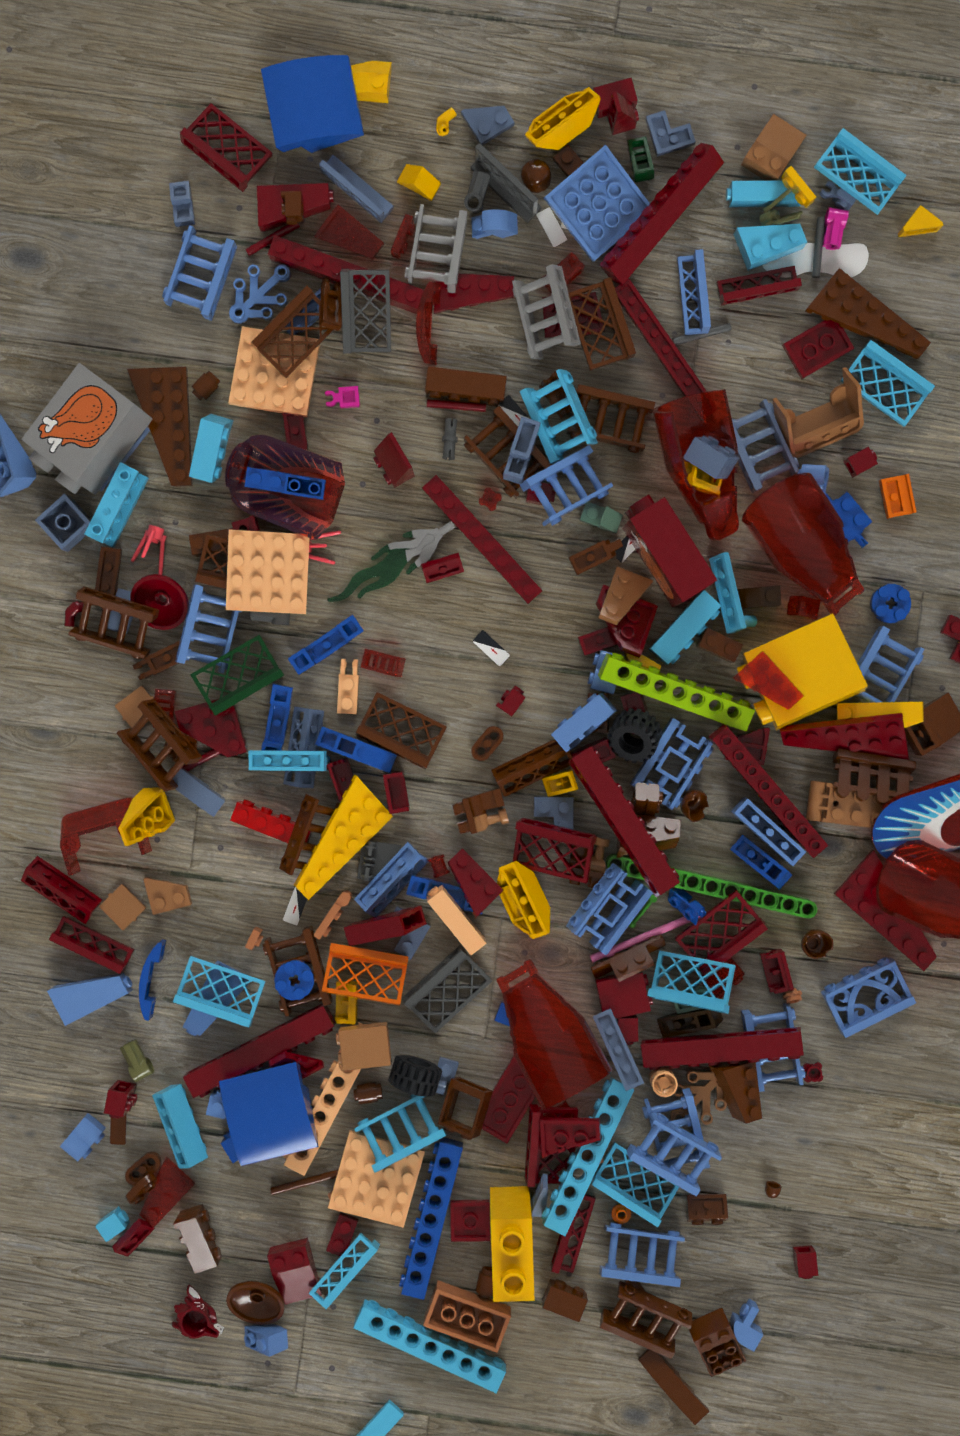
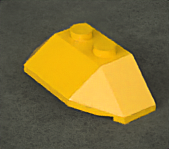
[525,87,601,150]
[497,861,550,939]

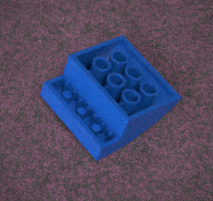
[261,55,364,153]
[219,1062,319,1166]

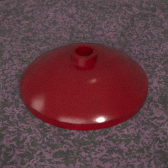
[130,574,189,630]

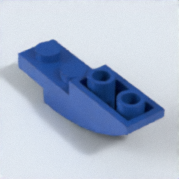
[245,467,326,500]
[315,726,397,773]

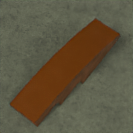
[638,1349,709,1425]

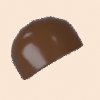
[521,159,552,193]
[680,790,709,822]
[801,929,834,959]

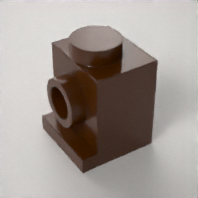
[281,191,304,225]

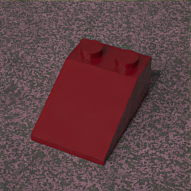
[373,432,415,488]
[267,1238,322,1305]

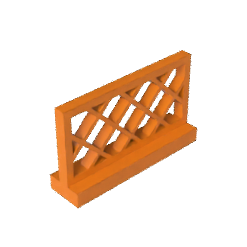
[322,943,409,1006]

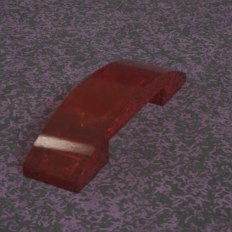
[416,281,441,365]

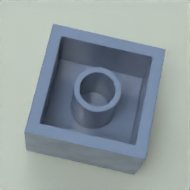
[683,436,739,479]
[35,493,91,552]

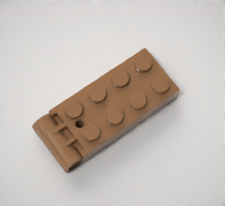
[806,780,895,828]

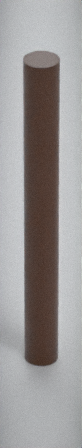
[270,1169,338,1195]

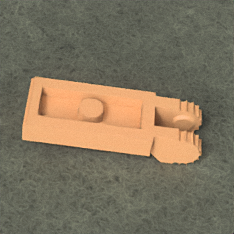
[337,659,359,714]

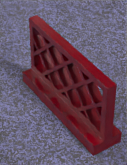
[180,103,273,192]
[512,818,597,884]
[675,890,768,976]
[524,1104,578,1187]

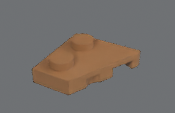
[143,877,192,915]

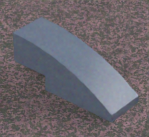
[503,417,541,484]
[173,768,225,817]

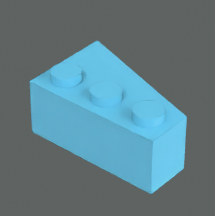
[734,224,807,271]
[189,414,234,483]

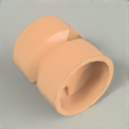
[649,1066,678,1097]

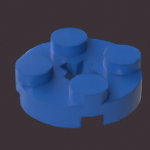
[870,584,911,623]
[274,960,314,1000]

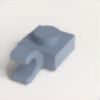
[819,181,857,210]
[436,1057,459,1095]

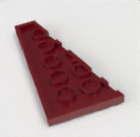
[780,713,909,760]
[834,850,937,971]

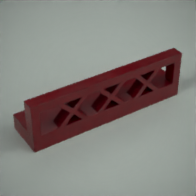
[716,266,802,306]
[21,856,102,925]
[49,916,135,974]
[550,1190,596,1274]

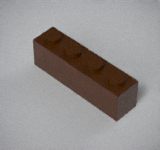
[425,366,507,406]

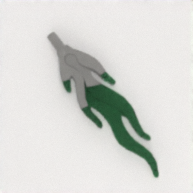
[327,521,456,602]

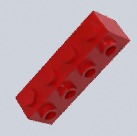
[230,799,312,843]

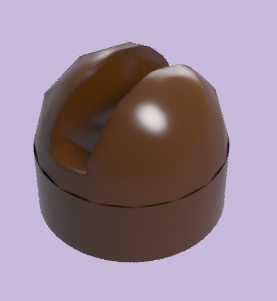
[765,1181,782,1198]

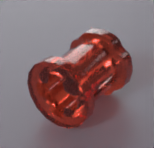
[427,854,450,878]

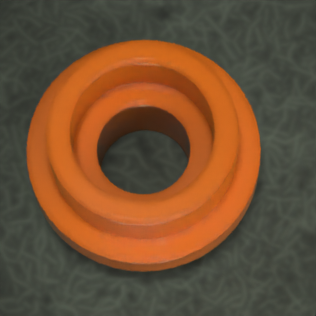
[611,1204,631,1224]

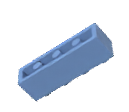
[731,797,806,866]

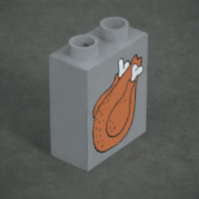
[21,363,153,495]

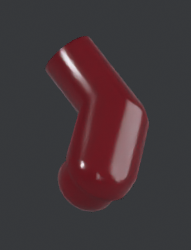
[64,601,83,627]

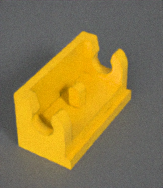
[679,462,722,495]
[335,981,358,1025]

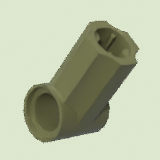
[120,1039,154,1082]

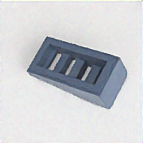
[530,1174,548,1217]

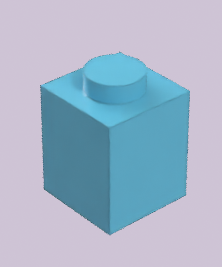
[95,1206,130,1242]

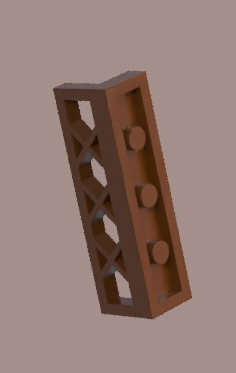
[491,739,572,797]

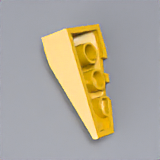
[351,61,392,103]
[837,702,924,728]
[118,787,175,846]

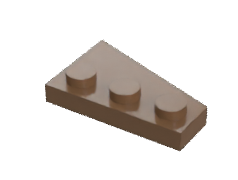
[598,566,653,625]

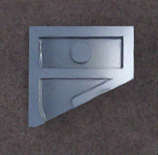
[461,106,515,145]

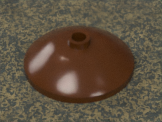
[226,1281,285,1325]

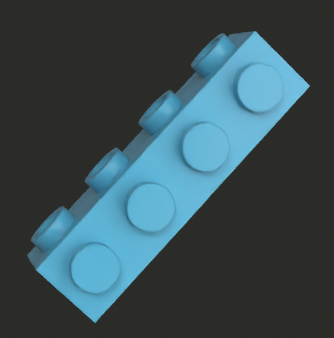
[649,590,722,665]
[152,1084,208,1169]

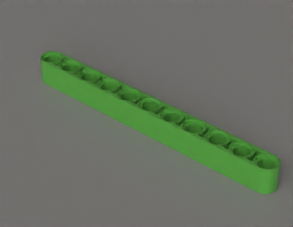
[606,854,817,918]

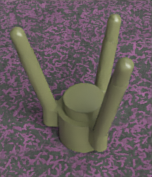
[760,188,803,226]

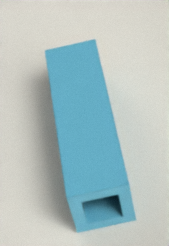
[726,180,804,207]

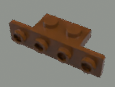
[591,935,666,982]

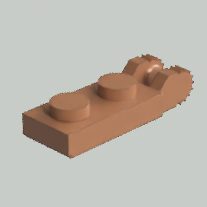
[314,890,352,940]

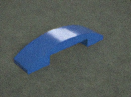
[288,615,364,675]
[261,684,293,751]
[406,875,483,915]
[139,939,166,1021]

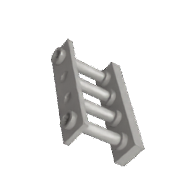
[405,204,467,293]
[512,264,581,360]

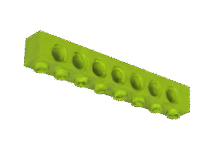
[598,652,755,732]

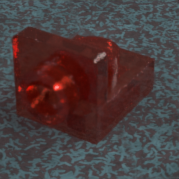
[787,596,821,620]

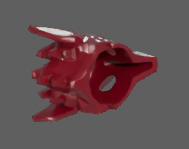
[172,1284,224,1339]

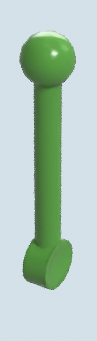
[629,895,657,929]

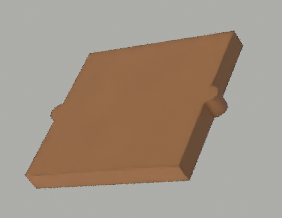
[115,685,154,728]
[99,883,147,931]

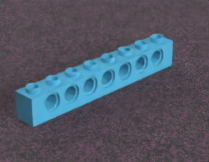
[541,1077,635,1236]
[353,1299,506,1393]

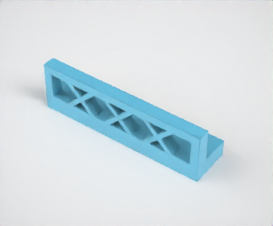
[309,1233,380,1309]

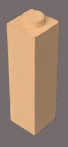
[427,885,487,955]

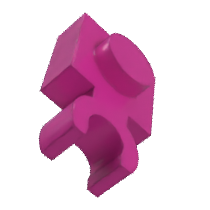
[325,386,360,409]

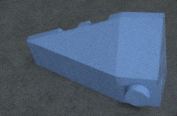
[0,414,36,497]

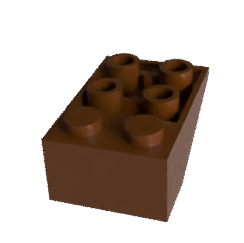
[905,692,960,756]
[688,1308,746,1377]

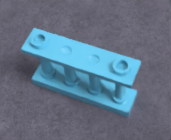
[519,369,598,464]
[84,462,149,548]
[354,1094,447,1173]

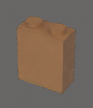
[336,1022,392,1071]

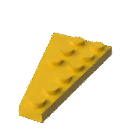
[294,774,393,900]

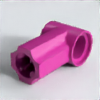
[822,207,849,250]

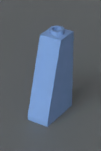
[183,961,249,1036]
[47,973,133,1026]

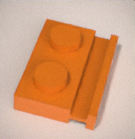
[879,474,917,519]

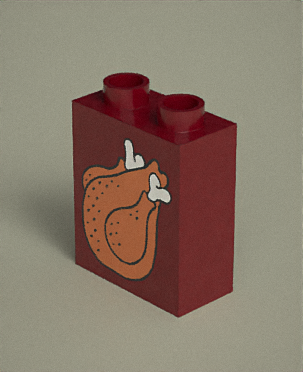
[622,494,718,608]

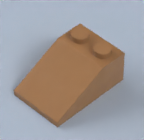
[741,114,807,181]

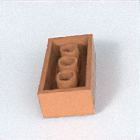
[423,1280,511,1353]

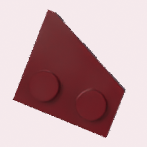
[724,727,770,765]
[269,1051,324,1079]

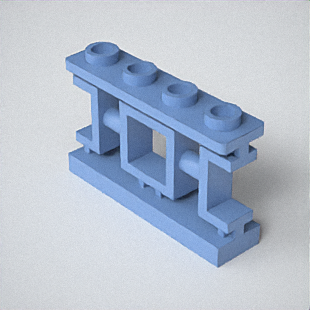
[630,718,714,810]
[566,863,653,956]

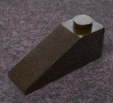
[717,585,781,611]
[657,1009,723,1038]

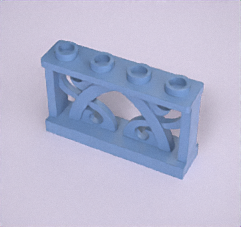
[821,957,916,1038]

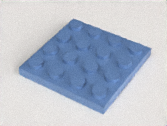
[544,145,650,262]

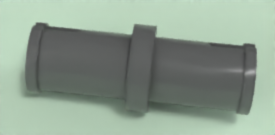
[442,418,458,460]

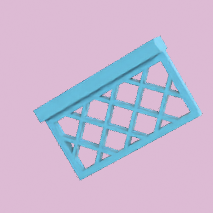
[814,128,907,215]
[840,340,935,427]
[647,950,736,1014]
[173,956,266,1028]
[590,1142,679,1227]

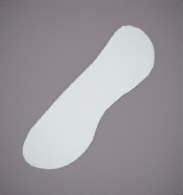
[762,243,869,278]

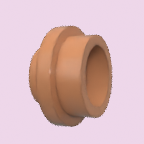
[783,988,802,1004]

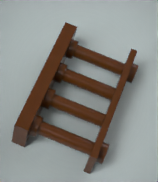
[566,384,656,453]
[464,406,552,499]
[68,586,159,659]
[117,699,202,792]
[279,794,340,875]
[263,925,333,1017]
[600,1281,692,1359]

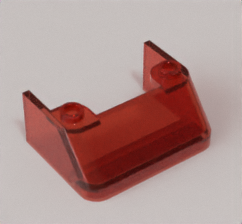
[60,797,152,876]

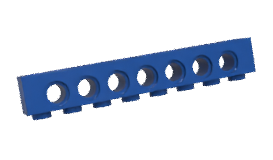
[399,1137,463,1300]

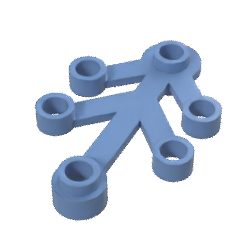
[229,264,291,324]

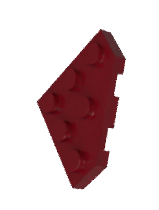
[596,584,658,658]
[174,699,248,757]

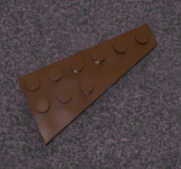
[805,268,931,359]
[127,367,193,487]

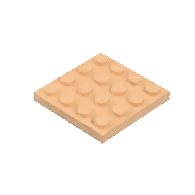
[228,326,320,418]
[226,529,310,614]
[328,1130,425,1228]

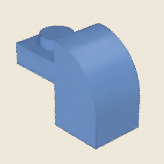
[471,209,518,239]
[730,1299,764,1352]

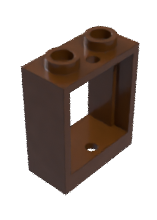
[438,1077,493,1140]

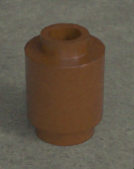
[191,371,221,401]
[354,1082,383,1105]
[475,1266,493,1299]

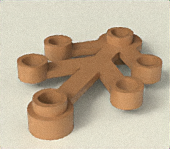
[670,1070,727,1125]

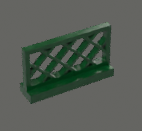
[190,635,284,716]

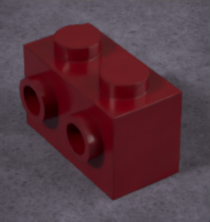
[104,1080,138,1119]

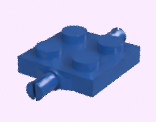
[816,492,872,548]

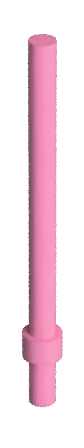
[590,916,701,963]

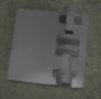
[357,840,401,882]

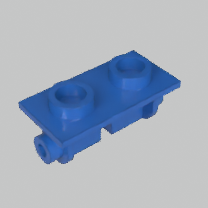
[668,888,706,925]

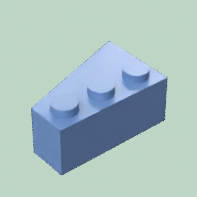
[551,693,618,752]

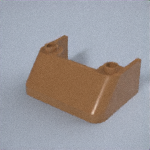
[773,367,864,458]

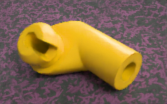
[436,107,457,136]

